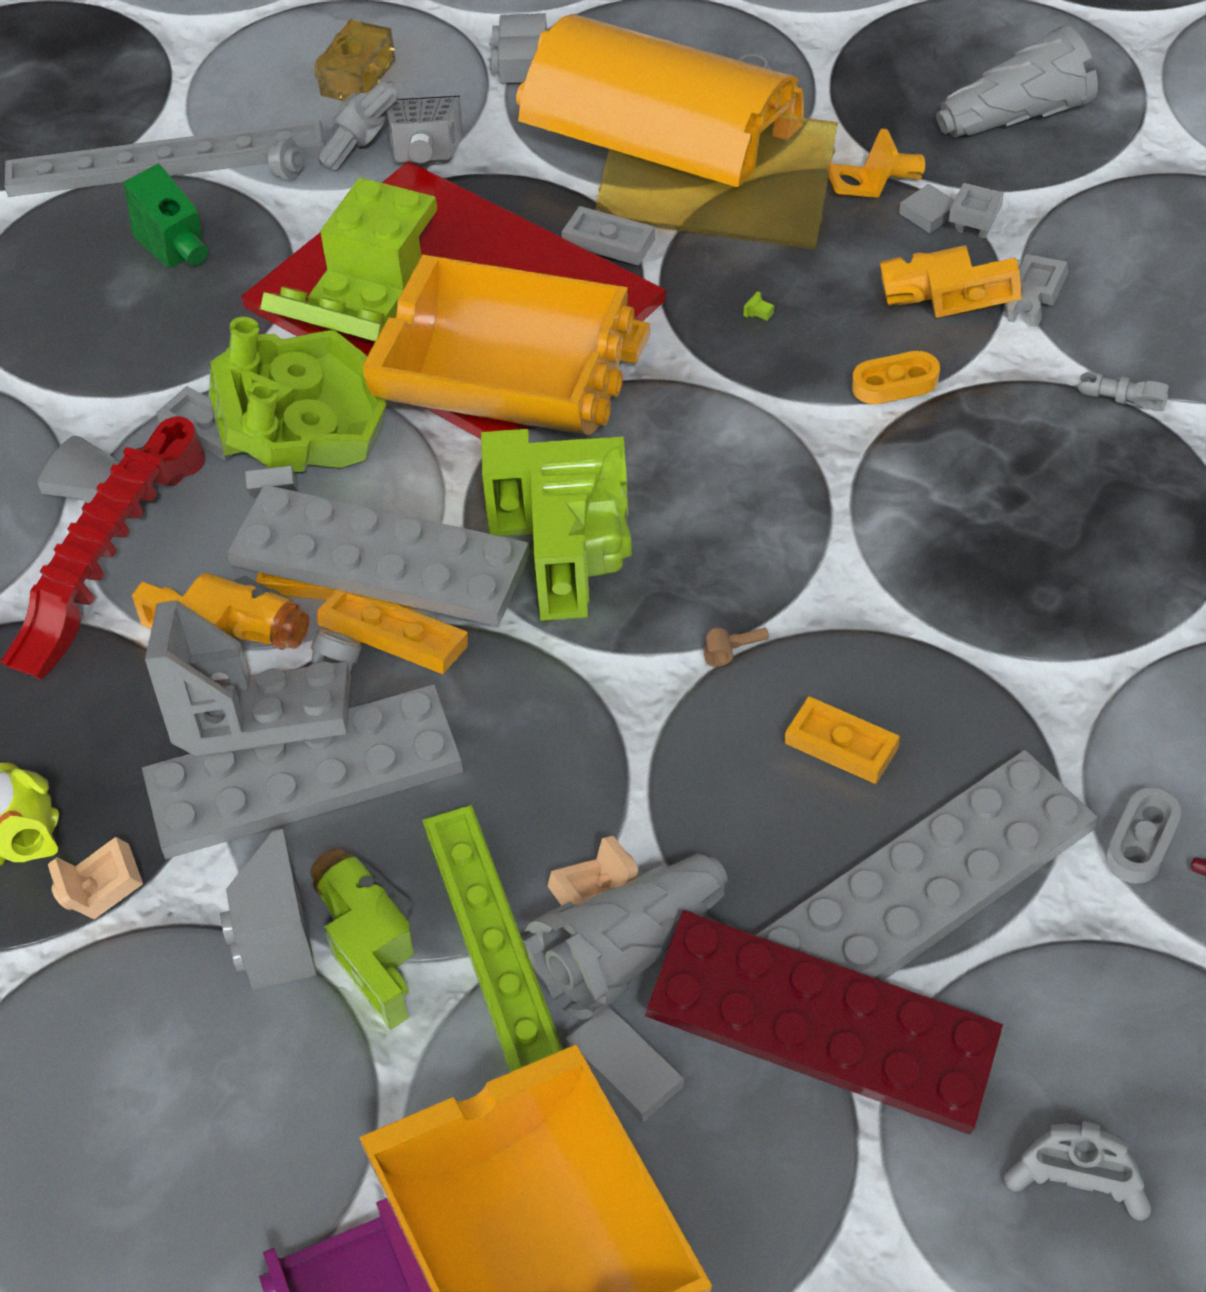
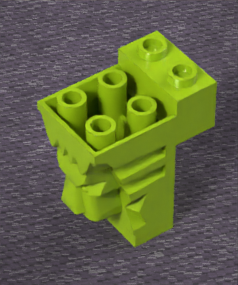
[481,429,632,621]

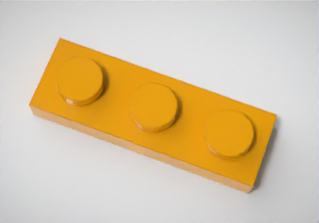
[317,590,468,674]

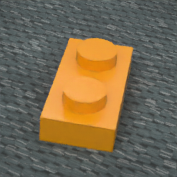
[785,696,900,784]

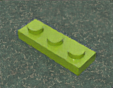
[260,287,386,341]

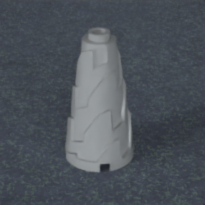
[936,25,1098,138]
[525,854,727,1020]

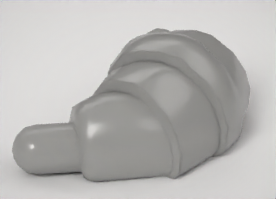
[1004,1121,1152,1221]

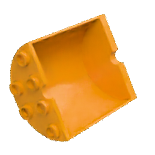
[362,255,634,435]
[359,1044,712,1292]

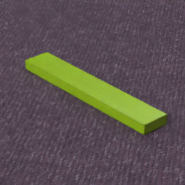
[422,804,563,1072]

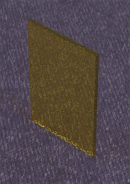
[595,115,838,250]

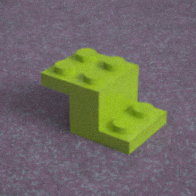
[308,177,437,322]

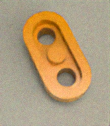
[852,351,940,404]

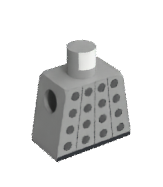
[385,95,463,163]

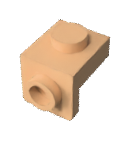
[547,836,638,906]
[48,837,143,920]

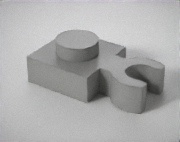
[1007,254,1068,327]

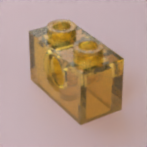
[314,19,396,101]

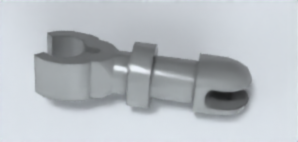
[1077,372,1169,411]

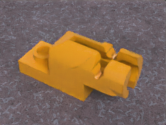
[879,245,1022,318]

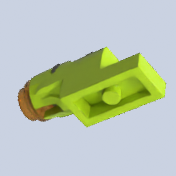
[310,848,414,1030]

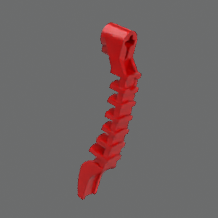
[0,416,206,680]

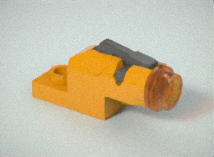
[132,573,309,650]

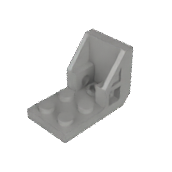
[145,600,351,756]

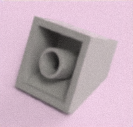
[220,829,317,991]

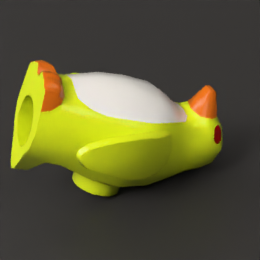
[0,762,59,867]

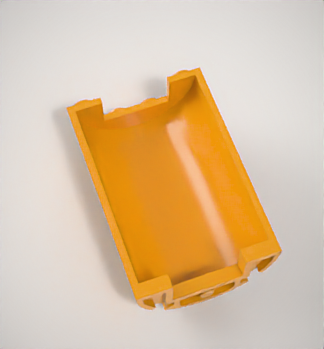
[516,14,804,187]

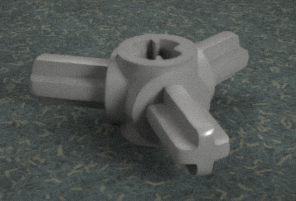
[318,81,399,171]

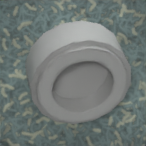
[311,629,362,671]

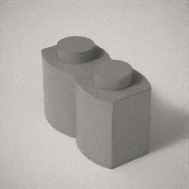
[491,13,547,83]

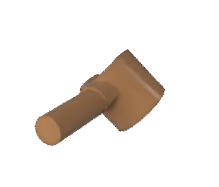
[703,628,769,667]

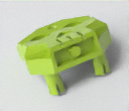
[209,317,386,472]

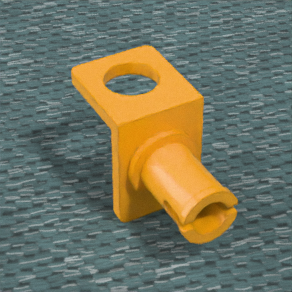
[826,129,925,198]

